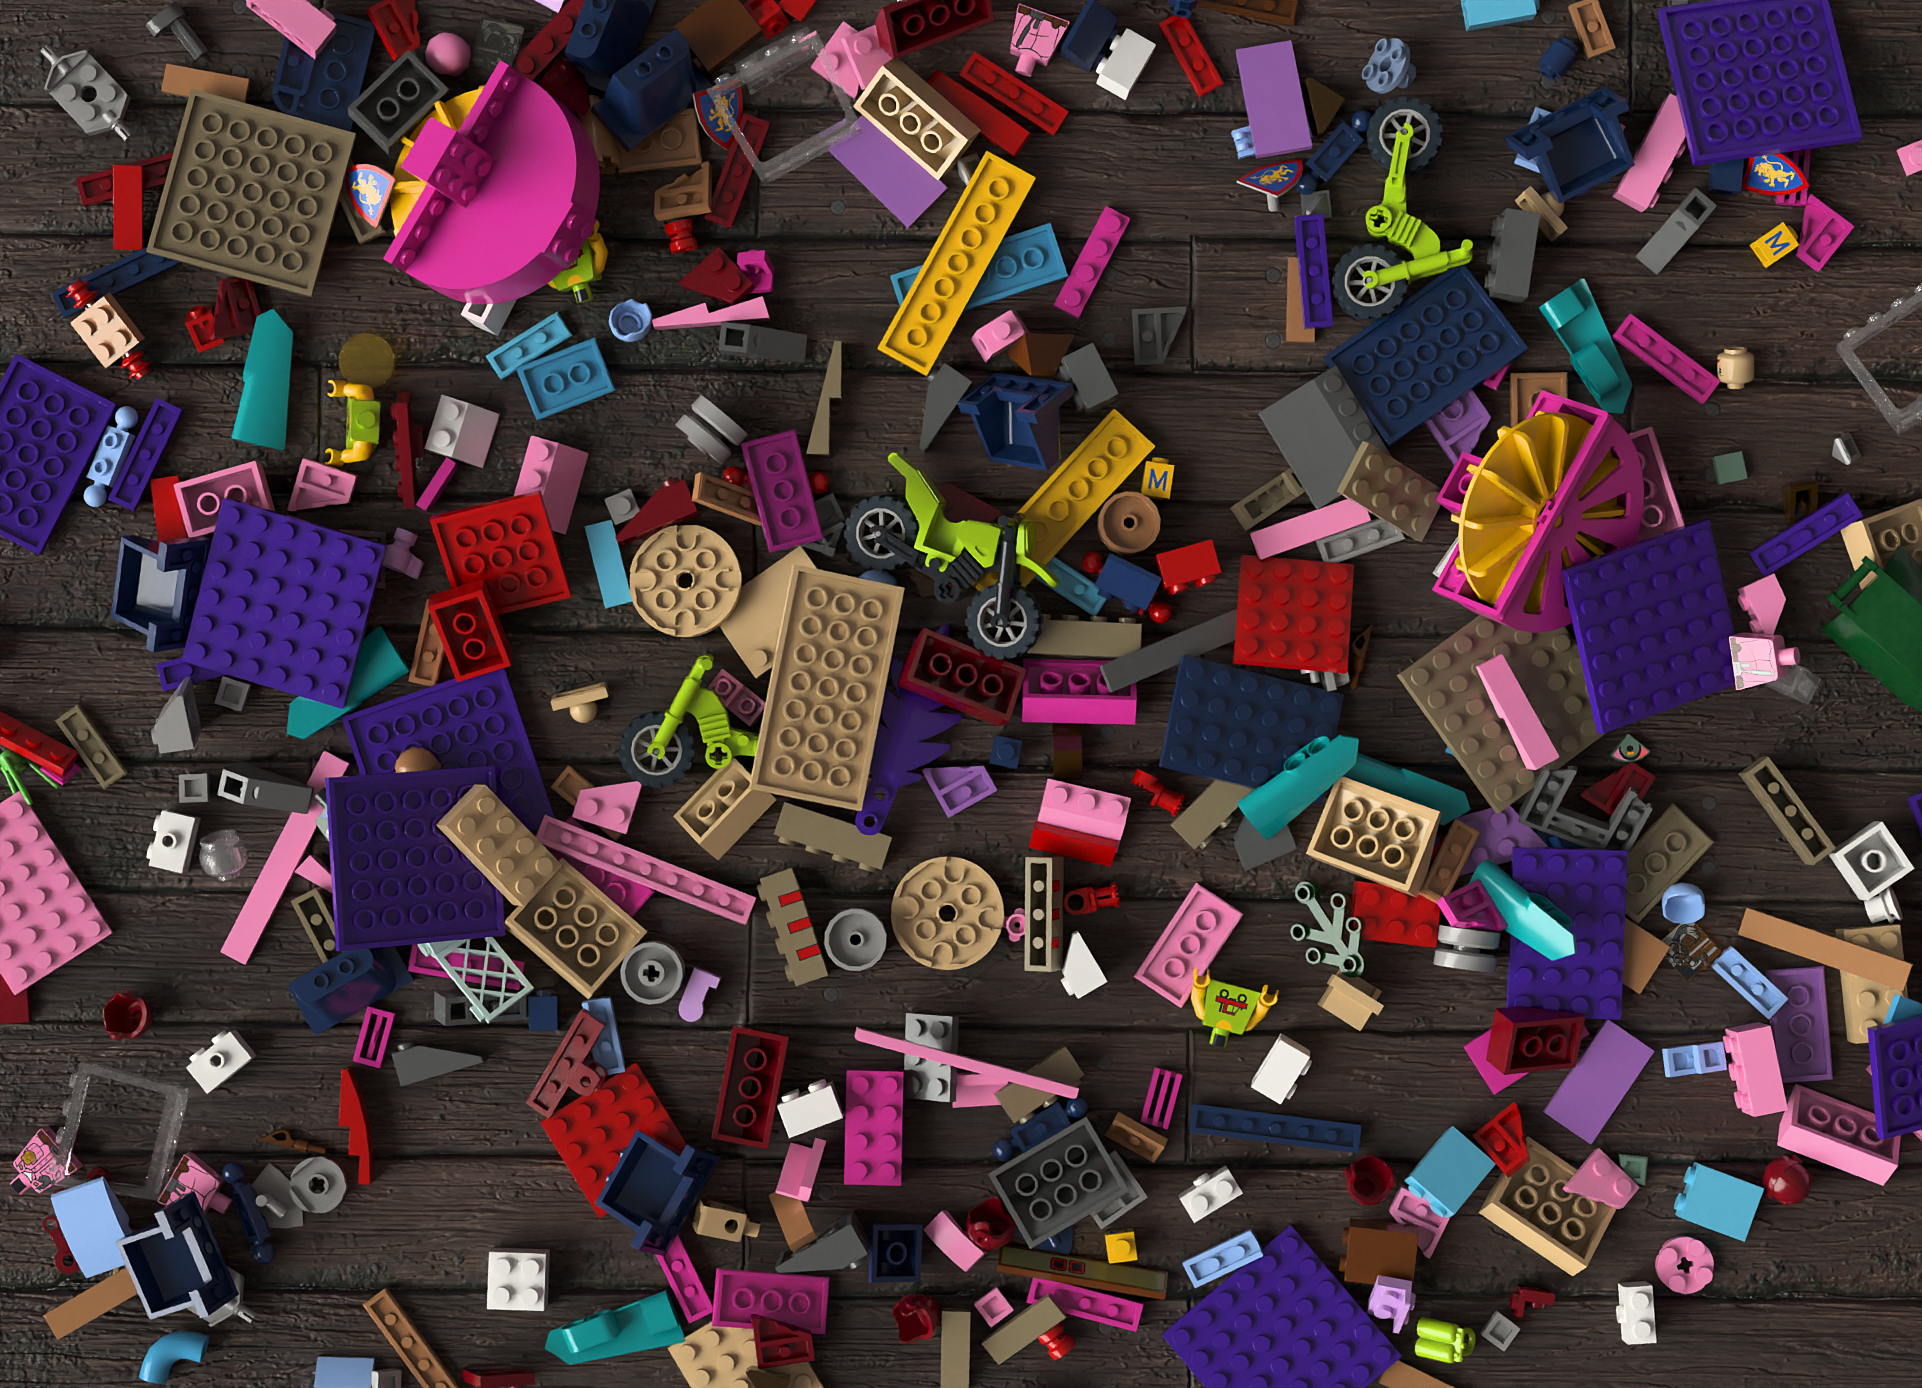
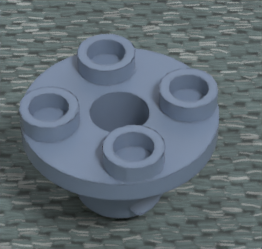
[1362,38,1416,94]

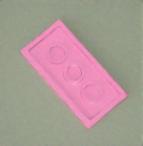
[1134,883,1243,1008]

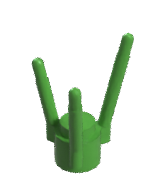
[0,749,60,805]

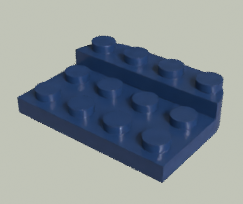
[272,8,376,132]

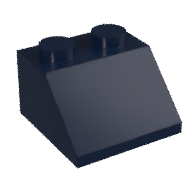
[1060,0,1120,73]
[1094,553,1162,614]
[868,1222,923,1283]

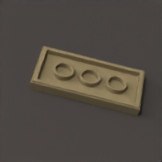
[1625,803,1714,924]

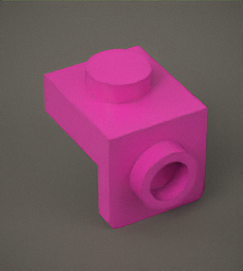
[737,249,774,294]

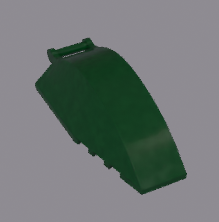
[1820,546,1922,712]

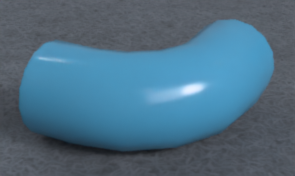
[139,1331,209,1384]

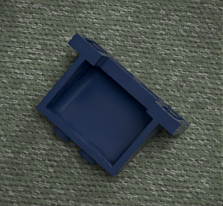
[565,0,658,93]
[591,28,713,152]
[1505,86,1635,204]
[957,373,1075,470]
[111,535,212,653]
[288,946,415,1036]
[595,1129,721,1256]
[116,1191,239,1320]

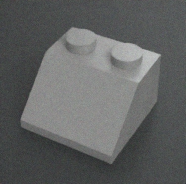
[151,677,202,753]

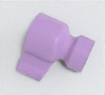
[383,528,424,580]

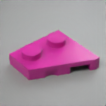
[1796,194,1855,272]

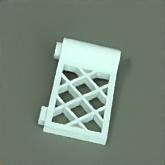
[417,937,534,1023]

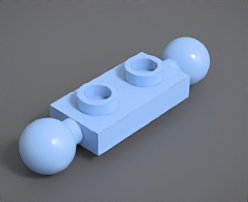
[84,406,138,507]

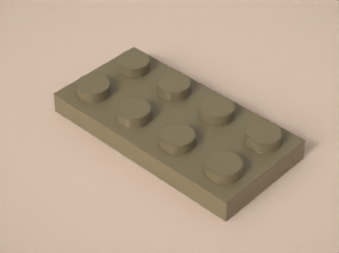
[1337,441,1442,542]

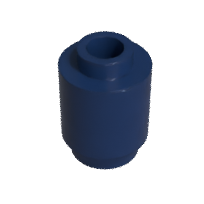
[1538,37,1578,80]

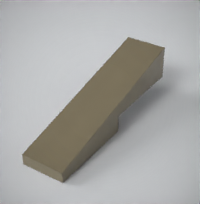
[806,341,842,457]
[1230,468,1305,531]

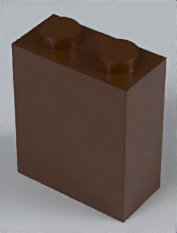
[674,0,763,76]
[1339,1218,1419,1289]

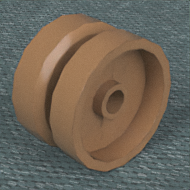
[1097,491,1161,556]

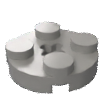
[290,1155,348,1213]

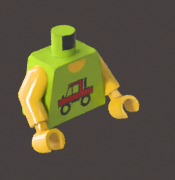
[547,221,608,304]
[325,380,380,468]
[1191,968,1279,1048]

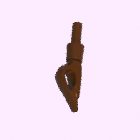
[1350,624,1373,690]
[259,1128,327,1154]

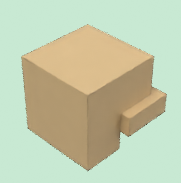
[1318,969,1384,1031]

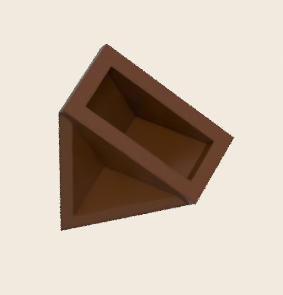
[1008,333,1075,376]

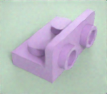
[1366,1275,1416,1334]

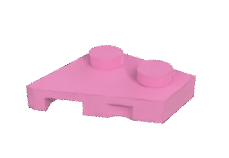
[811,21,859,100]
[841,25,892,90]
[572,781,642,834]
[1562,1148,1640,1209]
[1389,1185,1450,1259]

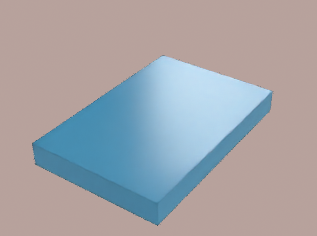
[516,338,615,420]

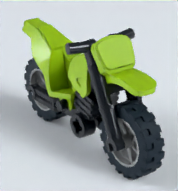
[844,453,1060,659]

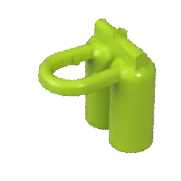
[1415,1317,1476,1363]

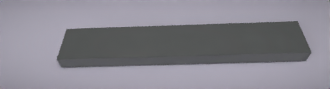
[1099,608,1237,692]

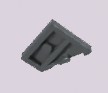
[1132,307,1187,367]

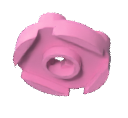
[1655,1236,1714,1294]

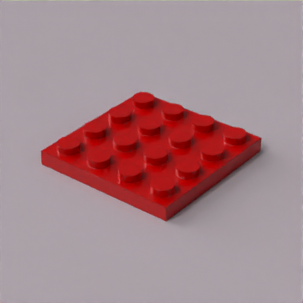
[430,490,572,615]
[1233,555,1354,674]
[540,1062,688,1219]

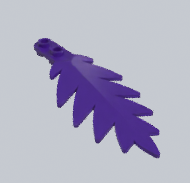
[855,623,962,835]

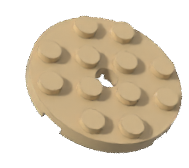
[629,525,742,637]
[891,857,1004,970]

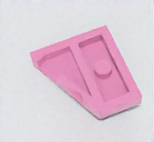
[287,458,359,511]

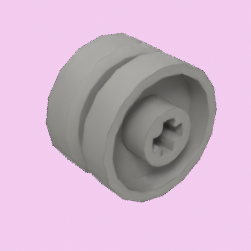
[675,395,748,465]
[824,908,887,971]
[1433,925,1501,973]
[620,940,686,1004]

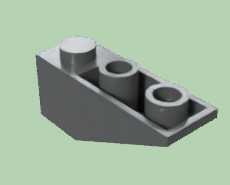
[1635,187,1717,275]
[718,322,808,363]
[217,760,314,814]

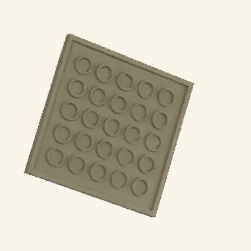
[146,89,357,298]
[1397,615,1605,814]

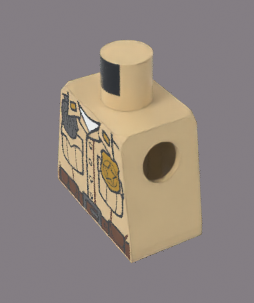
[692,1198,760,1242]

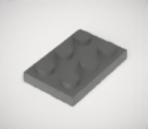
[903,1013,959,1102]

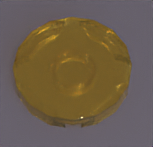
[339,333,396,390]

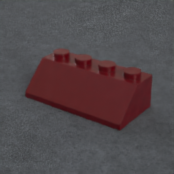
[875,0,995,60]
[897,628,1027,726]
[711,1024,789,1149]

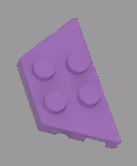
[1425,390,1491,466]
[1451,805,1548,876]

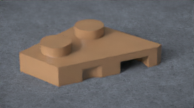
[654,161,712,221]

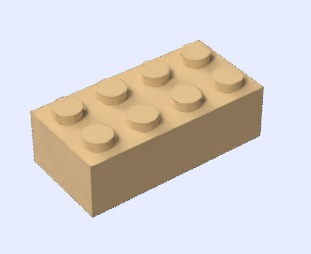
[853,58,981,180]
[436,784,562,906]
[1836,923,1908,1044]

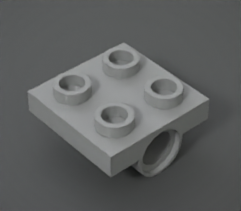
[1090,1150,1148,1229]

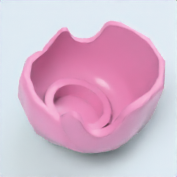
[425,32,472,76]

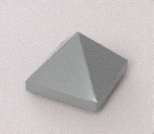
[957,153,980,185]
[1832,432,1861,465]

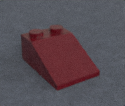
[615,477,701,546]
[1486,1006,1585,1075]

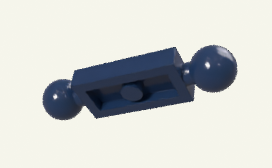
[1295,110,1373,195]
[993,1095,1089,1161]
[222,1162,276,1264]

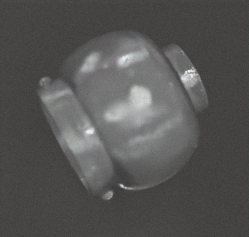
[199,829,248,881]

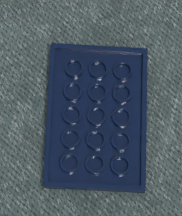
[1323,265,1528,448]
[1159,655,1344,805]

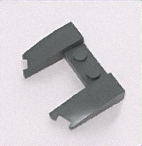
[1518,766,1653,853]

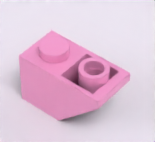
[1737,574,1786,635]

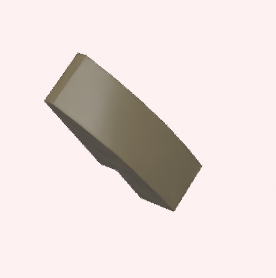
[941,1308,971,1388]

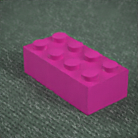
[844,1068,904,1186]

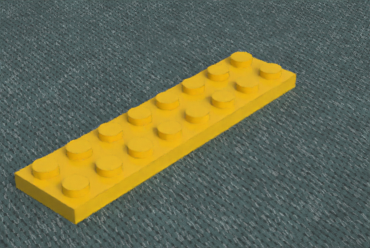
[877,151,1036,376]
[975,409,1155,605]

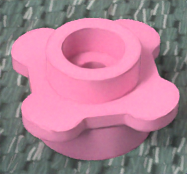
[1003,908,1025,942]

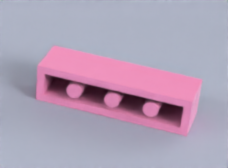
[1612,93,1687,213]

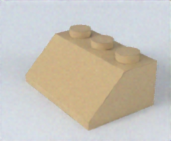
[673,758,777,860]

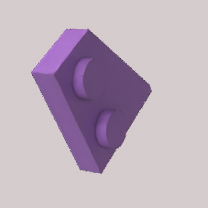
[922,766,997,818]

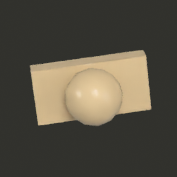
[1515,186,1568,242]
[551,682,609,723]

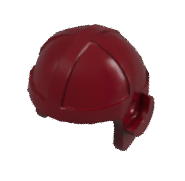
[103,989,154,1041]
[1759,1154,1812,1205]
[1343,1155,1396,1206]
[966,1196,1016,1251]
[892,1293,942,1344]

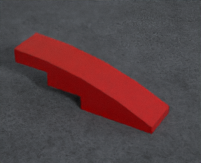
[927,69,1031,157]
[339,1067,374,1185]

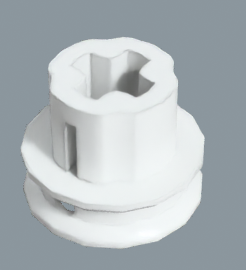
[1864,886,1903,924]

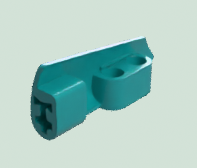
[1539,279,1633,414]
[231,309,294,451]
[287,626,410,739]
[1237,734,1359,840]
[1328,753,1470,825]
[1469,859,1577,961]
[544,1290,685,1365]

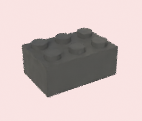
[348,50,449,155]
[1483,208,1540,305]
[1058,343,1119,417]

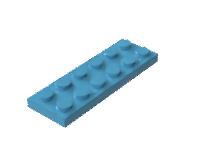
[890,223,1068,312]

